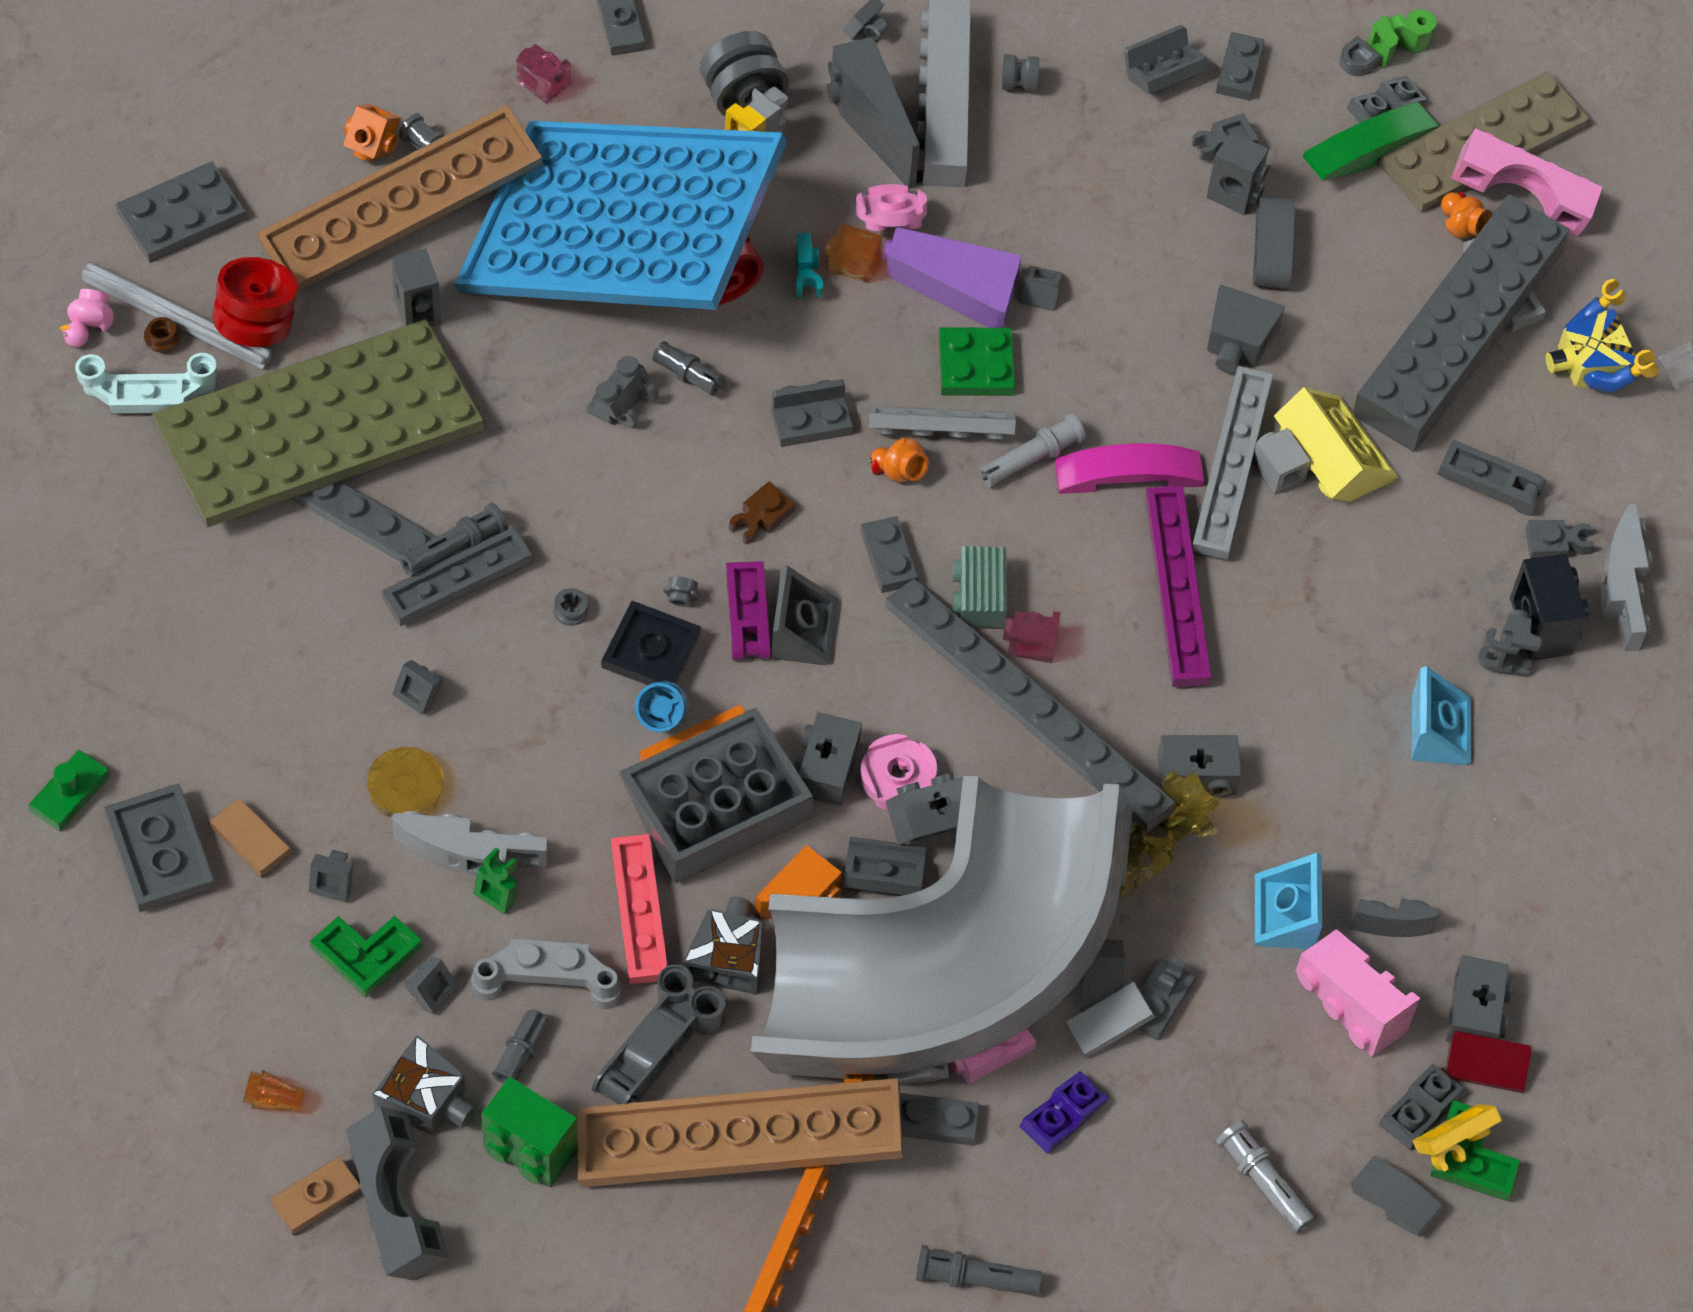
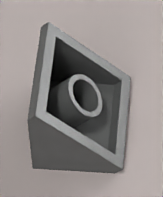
[771,565,838,665]

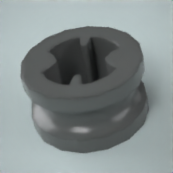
[554,588,588,626]

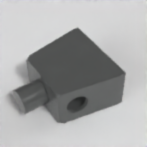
[1207,284,1285,373]

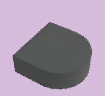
[1339,36,1383,76]

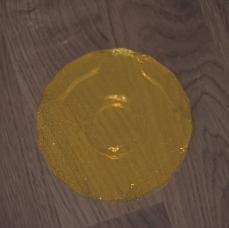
[367,747,444,817]

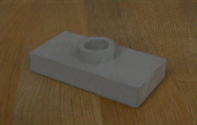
[597,0,645,55]

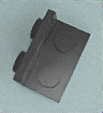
[771,379,853,447]

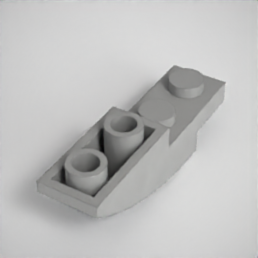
[1601,504,1652,651]
[392,811,548,876]

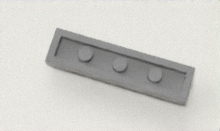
[868,406,1016,439]

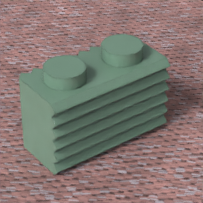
[952,545,1007,628]

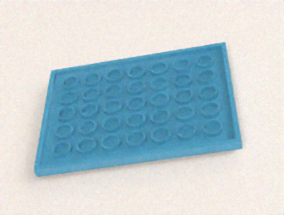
[455,121,787,310]

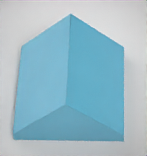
[1411,666,1471,765]
[1255,853,1322,949]

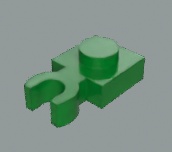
[473,848,518,914]

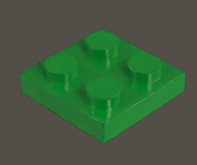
[938,327,1014,396]

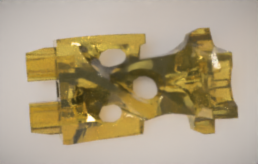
[1119,770,1220,899]

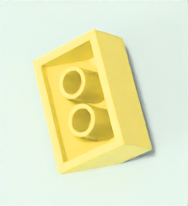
[1274,387,1398,502]

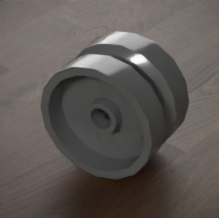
[700,31,789,116]

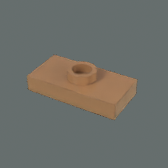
[270,1156,362,1236]

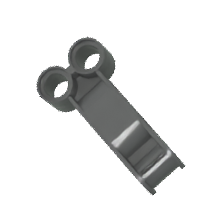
[592,964,725,1104]

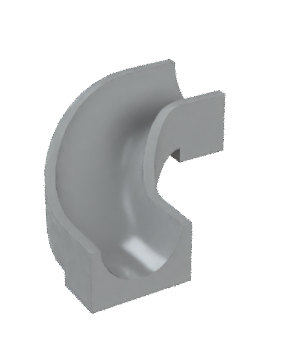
[750,776,1132,1079]

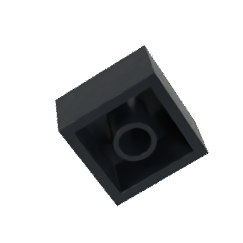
[1510,553,1589,661]

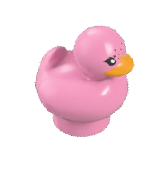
[59,289,114,348]

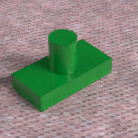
[28,749,110,832]

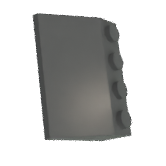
[620,708,813,884]

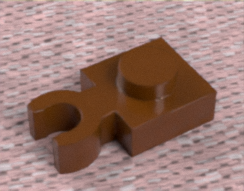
[729,481,795,544]

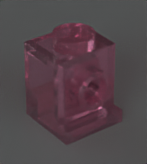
[516,43,571,104]
[1003,611,1061,663]

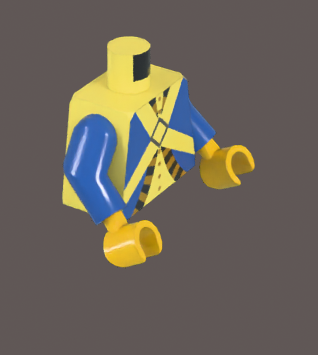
[1545,279,1659,393]

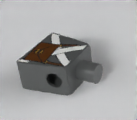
[684,897,762,995]
[372,1036,475,1134]

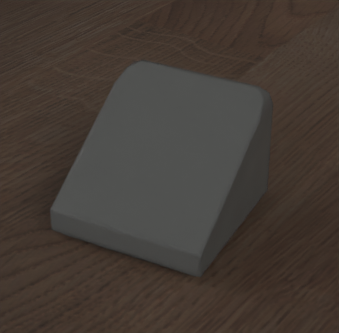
[1020,266,1064,310]

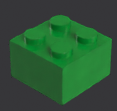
[481,1076,578,1188]

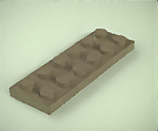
[1379,71,1589,213]

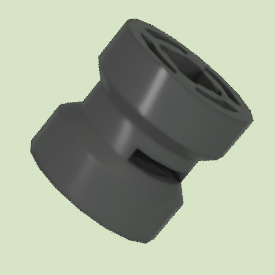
[1002,54,1039,92]

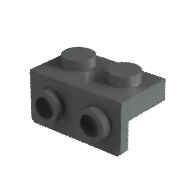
[1124,25,1208,94]

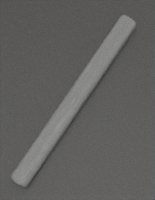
[81,262,272,369]

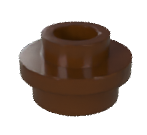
[144,317,181,352]

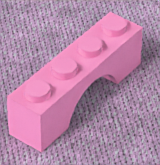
[1451,128,1602,237]

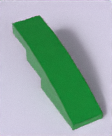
[1302,102,1438,181]

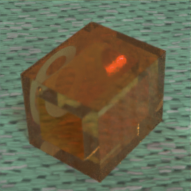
[825,223,882,283]

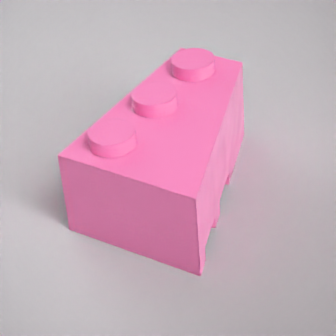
[1296,929,1420,1057]

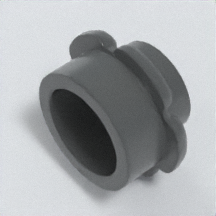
[663,577,700,607]

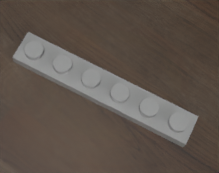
[1192,366,1273,560]

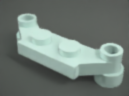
[75,353,218,413]

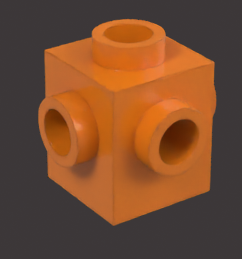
[343,104,401,162]

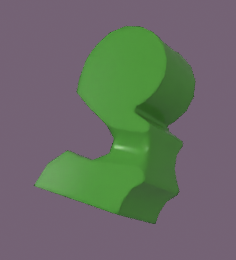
[1368,9,1437,68]

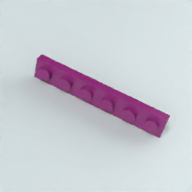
[1145,486,1211,687]

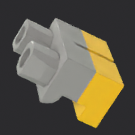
[724,87,788,132]

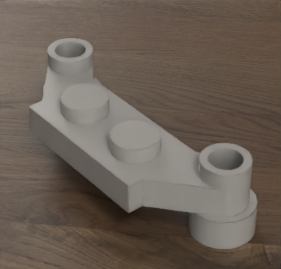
[471,938,621,1009]

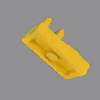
[1412,1104,1502,1171]

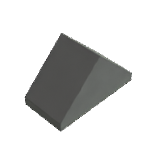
[1080,939,1125,1012]

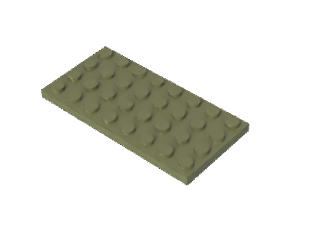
[152,319,484,528]

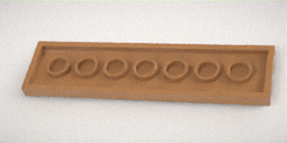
[256,104,543,292]
[578,1078,903,1187]

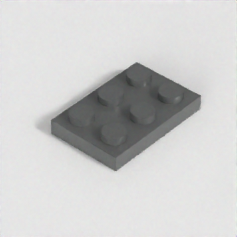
[116,161,246,263]
[104,783,215,912]

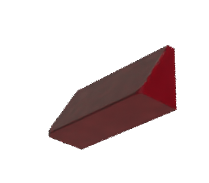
[1445,1031,1532,1093]

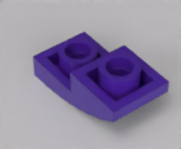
[1019,1071,1108,1154]

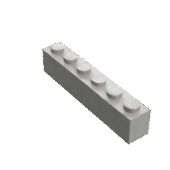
[917,0,971,187]

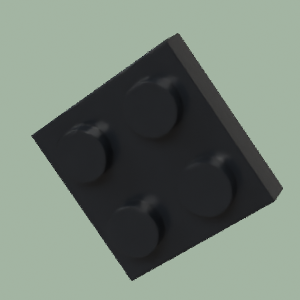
[601,601,701,685]

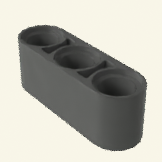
[1253,196,1295,289]

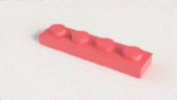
[611,834,667,985]

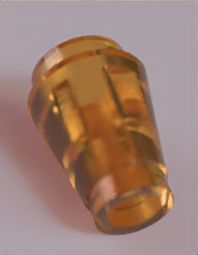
[243,1070,305,1113]

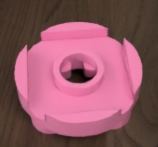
[856,184,927,231]
[860,734,937,810]

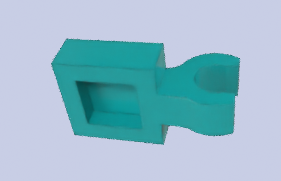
[795,233,823,298]

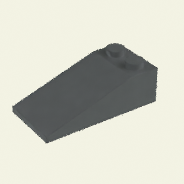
[826,37,920,189]

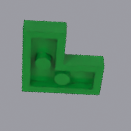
[310,915,423,998]
[1430,1100,1520,1201]

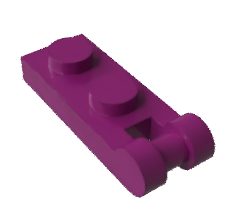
[726,561,770,660]

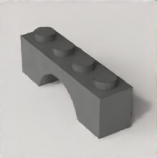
[346,1107,449,1280]

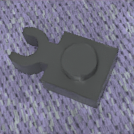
[1192,113,1259,160]
[1526,520,1594,558]

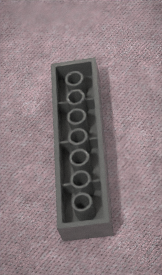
[1353,194,1570,452]

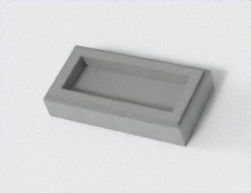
[1066,982,1155,1058]

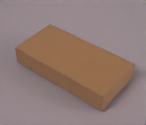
[209,798,291,878]

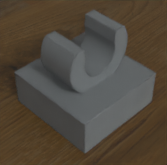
[843,0,888,41]
[392,660,443,715]
[309,850,353,902]
[403,956,459,1014]

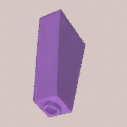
[882,227,1021,328]

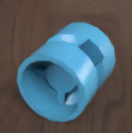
[634,681,689,732]

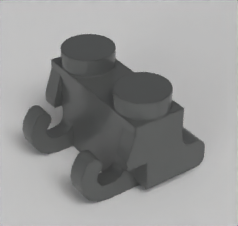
[586,356,659,427]
[1478,610,1542,677]

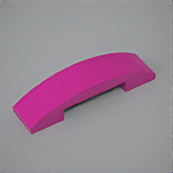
[1055,443,1205,494]

